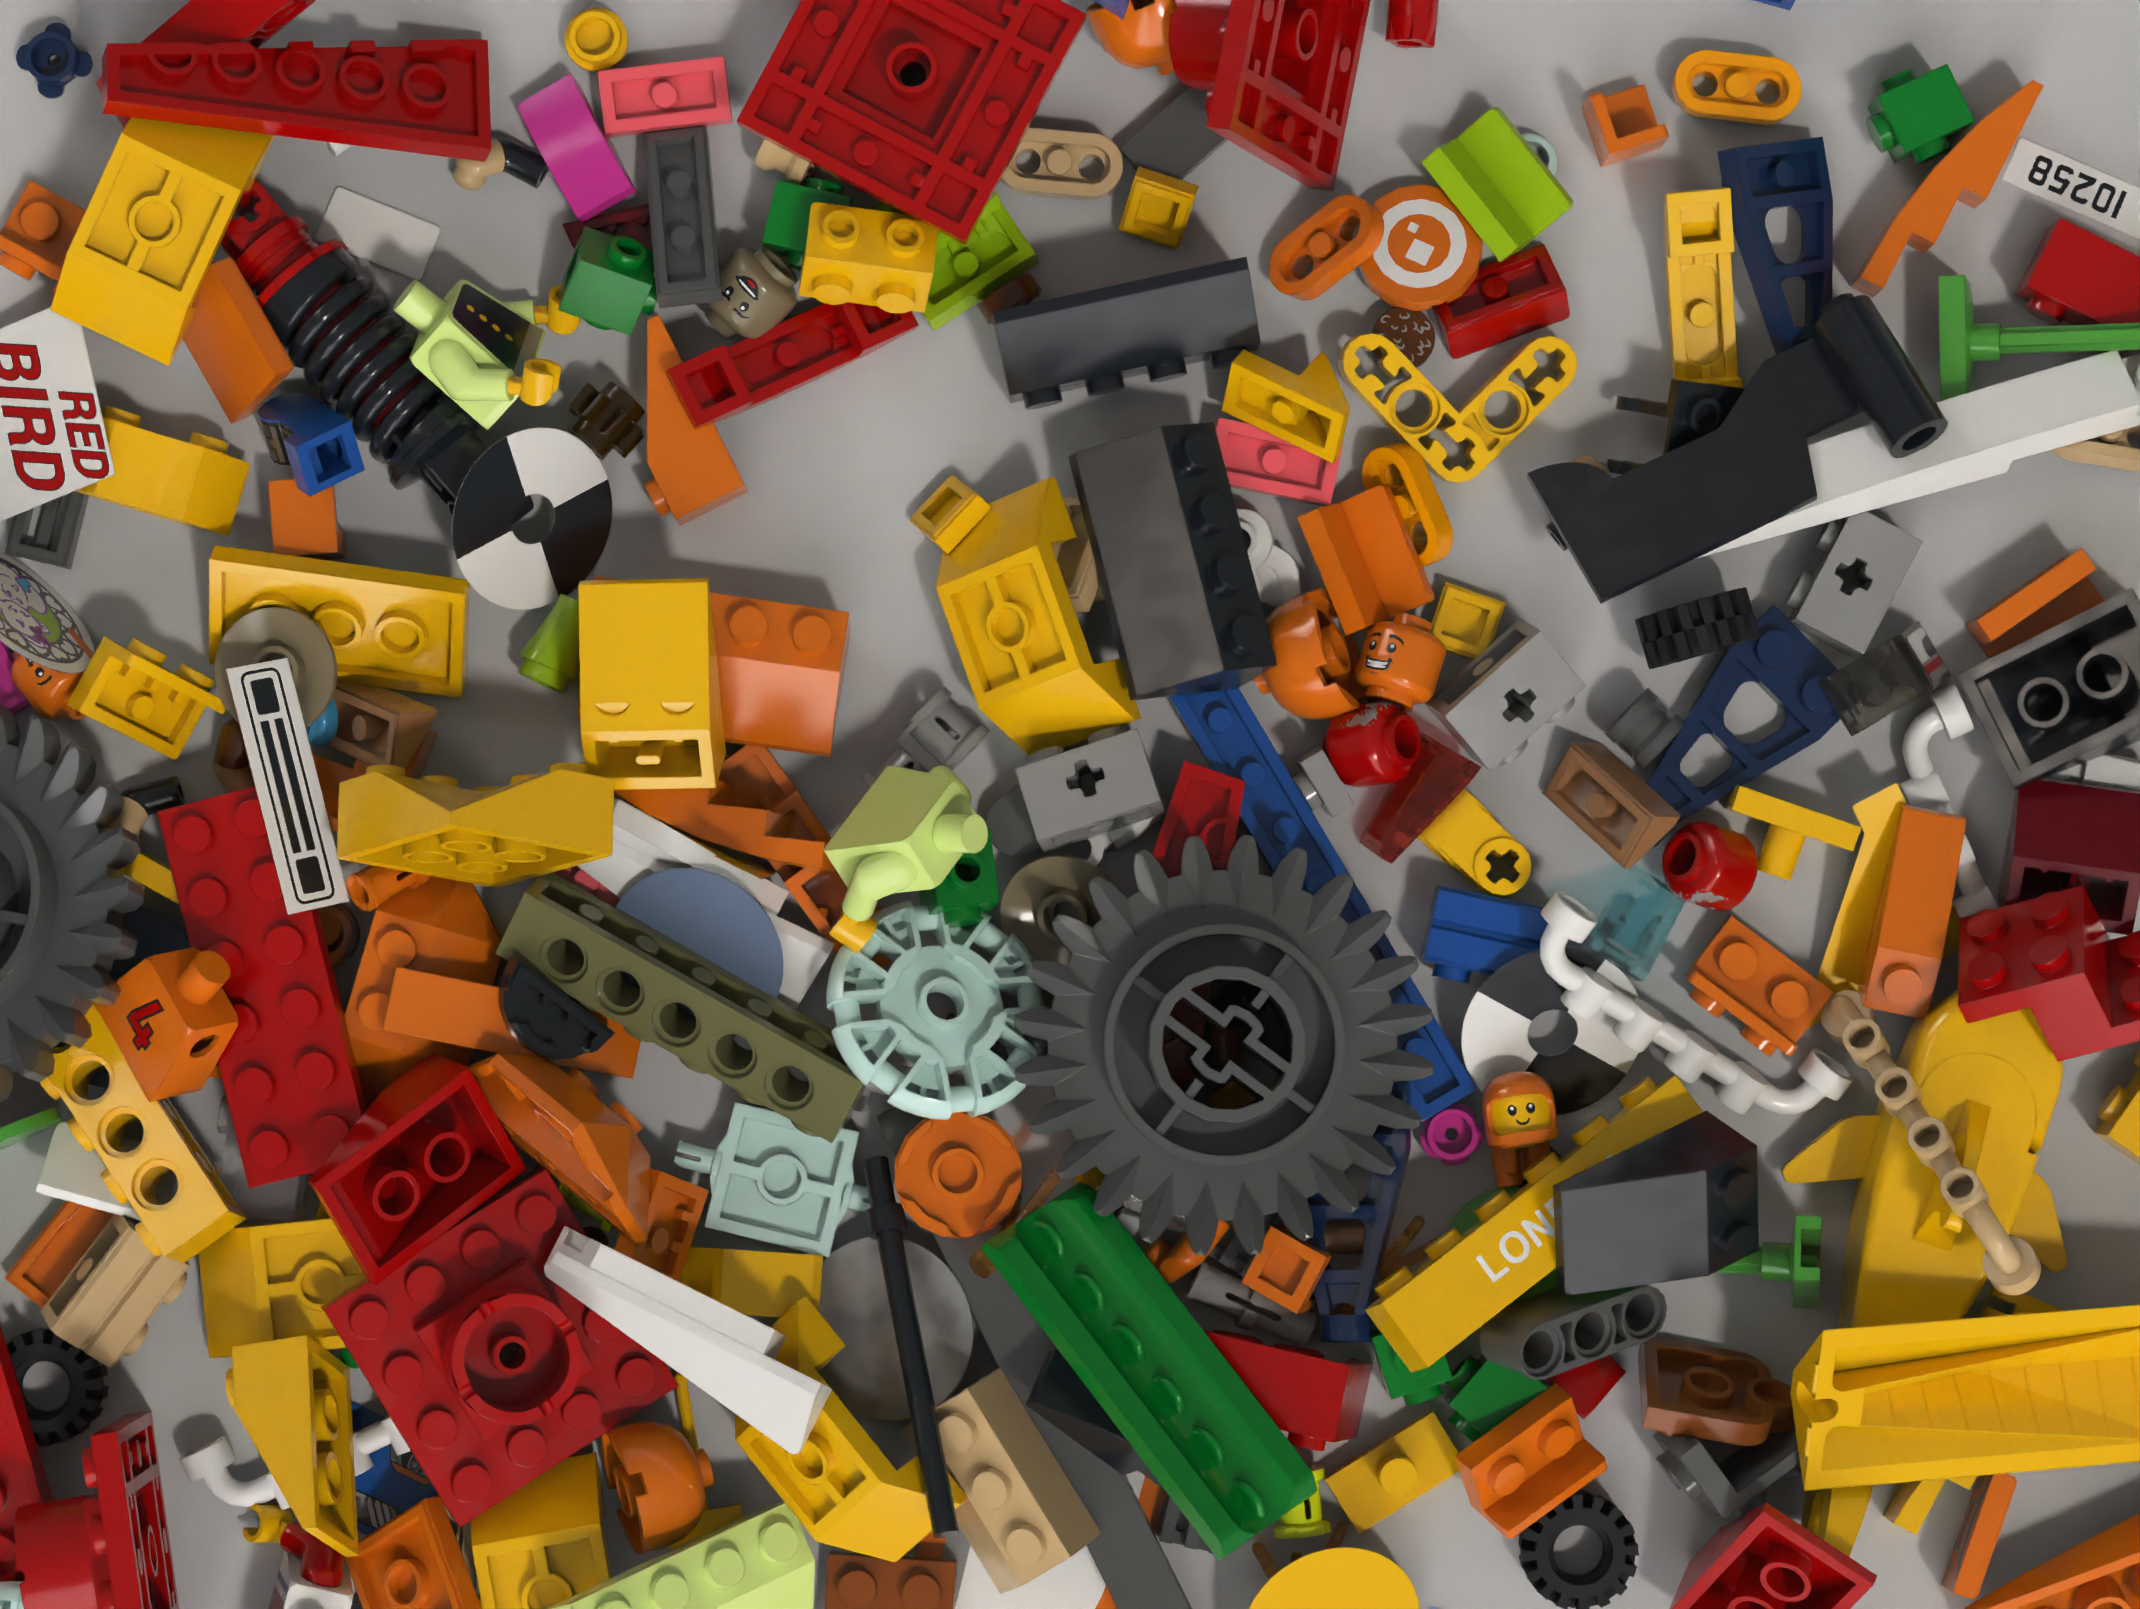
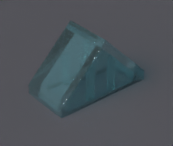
[1579,864,1686,981]

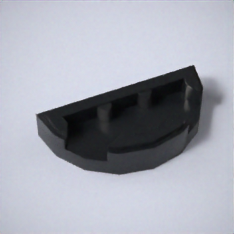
[499,957,615,1059]

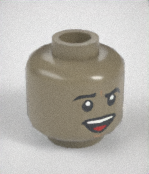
[705,245,798,340]

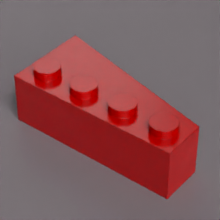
[1200,1325,1373,1451]

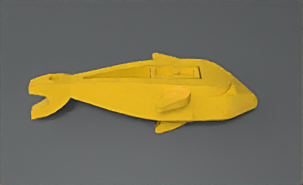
[1781,990,2068,1557]

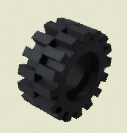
[1635,587,1761,669]
[6,1327,109,1447]
[1518,1490,1639,1609]

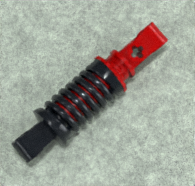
[219,179,534,526]

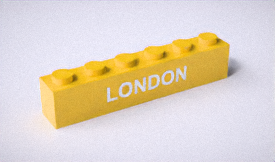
[1365,1075,1703,1373]

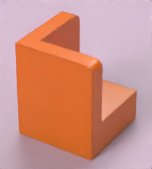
[1581,84,1669,167]
[268,479,347,560]
[1241,1223,1332,1314]

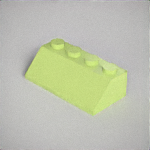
[546,1502,815,1609]

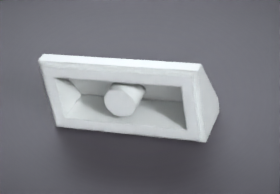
[36,1121,176,1221]

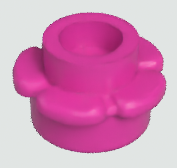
[1420,1103,1483,1166]

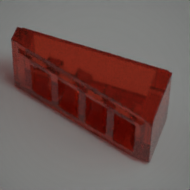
[1359,732,1482,864]

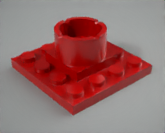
[737,0,1087,245]
[1168,0,1371,191]
[321,1167,679,1528]
[15,1411,179,1609]

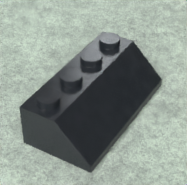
[993,257,1260,410]
[1068,422,1277,701]

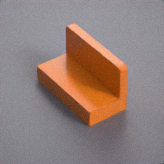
[1297,484,1434,636]
[1965,548,2104,659]

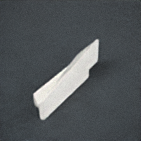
[577,798,834,1009]
[544,1226,832,1454]

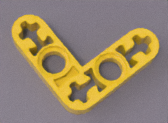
[1338,333,1577,483]

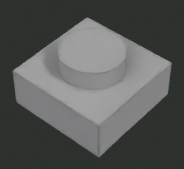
[1292,746,1355,817]

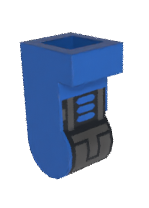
[258,393,365,497]

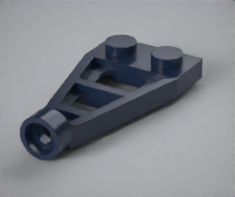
[1717,137,1833,355]
[1646,605,1864,847]
[1305,1082,1411,1343]

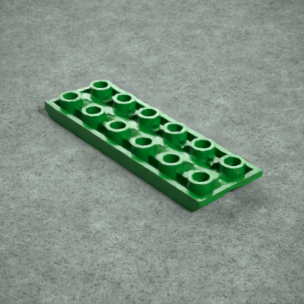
[981,1182,1317,1561]

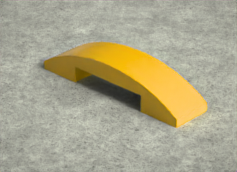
[1664,187,1743,388]

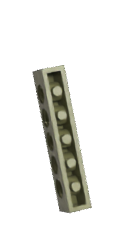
[495,872,867,1143]

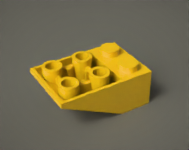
[578,578,726,790]

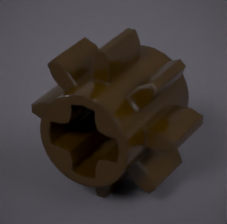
[567,381,645,460]

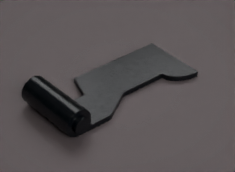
[1527,293,1948,604]

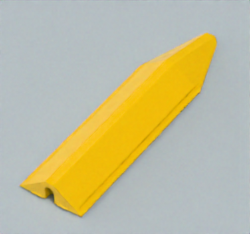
[1790,1305,2140,1491]

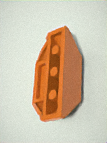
[344,876,502,1106]
[467,1053,651,1247]

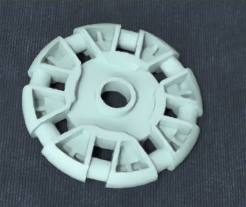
[826,900,1051,1120]

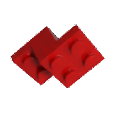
[1958,885,2140,1062]

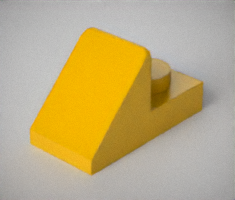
[1221,349,1350,463]

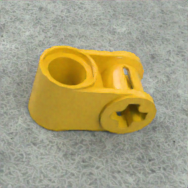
[1411,782,1532,898]

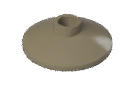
[214,607,337,728]
[1000,854,1117,965]

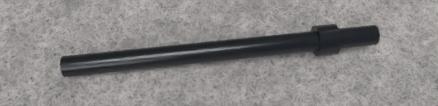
[862,1156,959,1538]

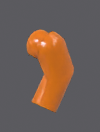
[1145,1220,1230,1283]

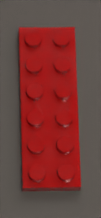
[157,786,367,1189]

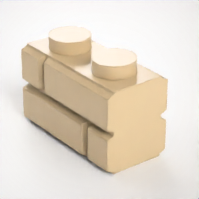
[40,1214,190,1368]

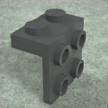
[1653,1428,1801,1520]

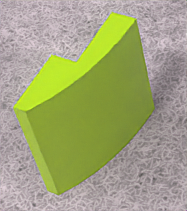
[871,191,1040,332]

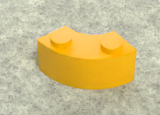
[76,406,251,536]

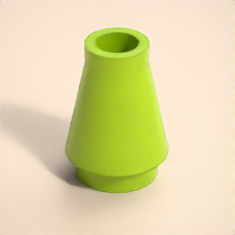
[517,594,580,694]

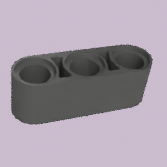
[1479,1285,1667,1380]

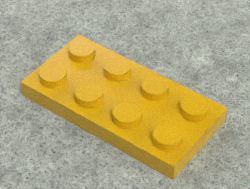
[209,545,470,698]

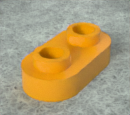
[1672,50,1802,125]
[1362,442,1453,567]

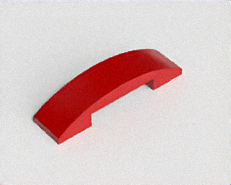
[665,302,919,429]

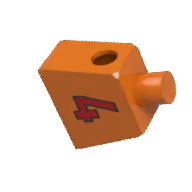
[94,947,238,1102]

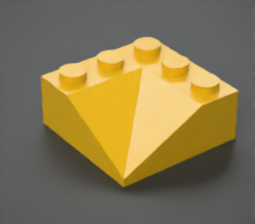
[337,762,614,888]

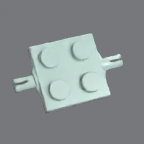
[673,1101,871,1257]

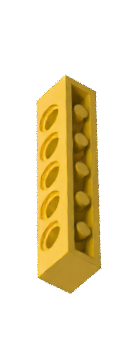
[39,1003,247,1263]

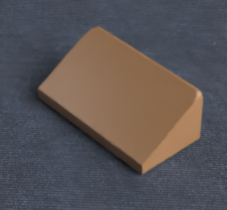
[327,681,438,769]
[1542,742,1681,869]

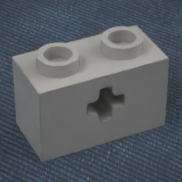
[1785,511,1923,659]
[1426,619,1586,771]
[1014,726,1166,853]

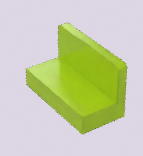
[1421,107,1574,262]

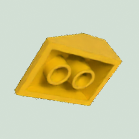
[225,1335,359,1558]

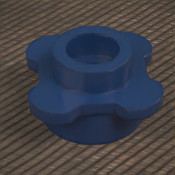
[16,23,93,99]

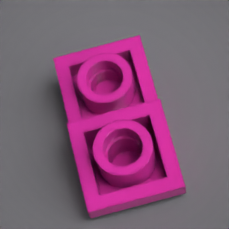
[516,73,636,223]

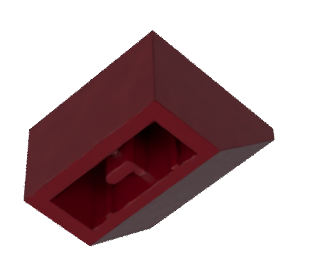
[1997,778,2140,935]

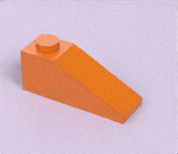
[644,314,748,526]
[1858,804,1967,1019]

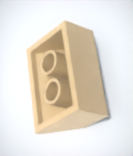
[900,1368,1102,1594]

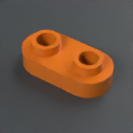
[1269,194,1384,301]

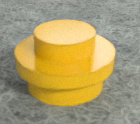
[564,8,629,72]

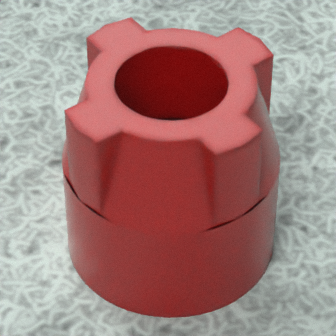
[1385,0,1439,49]

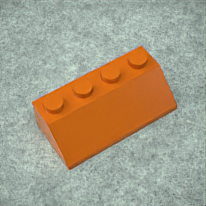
[577,576,850,757]

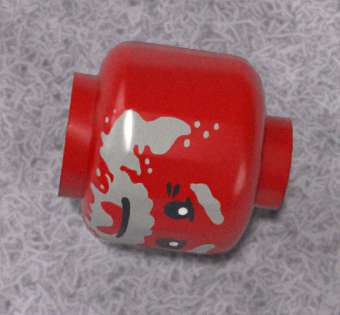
[1322,700,1421,788]
[1662,821,1758,911]

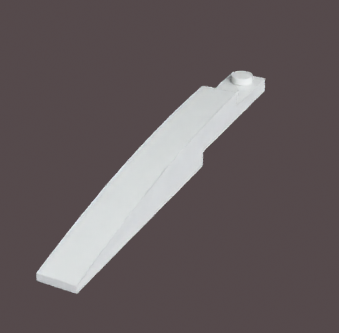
[1695,351,2140,559]

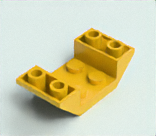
[50,117,275,366]
[936,477,1141,755]
[198,1217,366,1358]
[735,1295,968,1562]
[471,1452,612,1609]

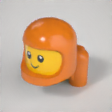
[1481,1071,1559,1189]

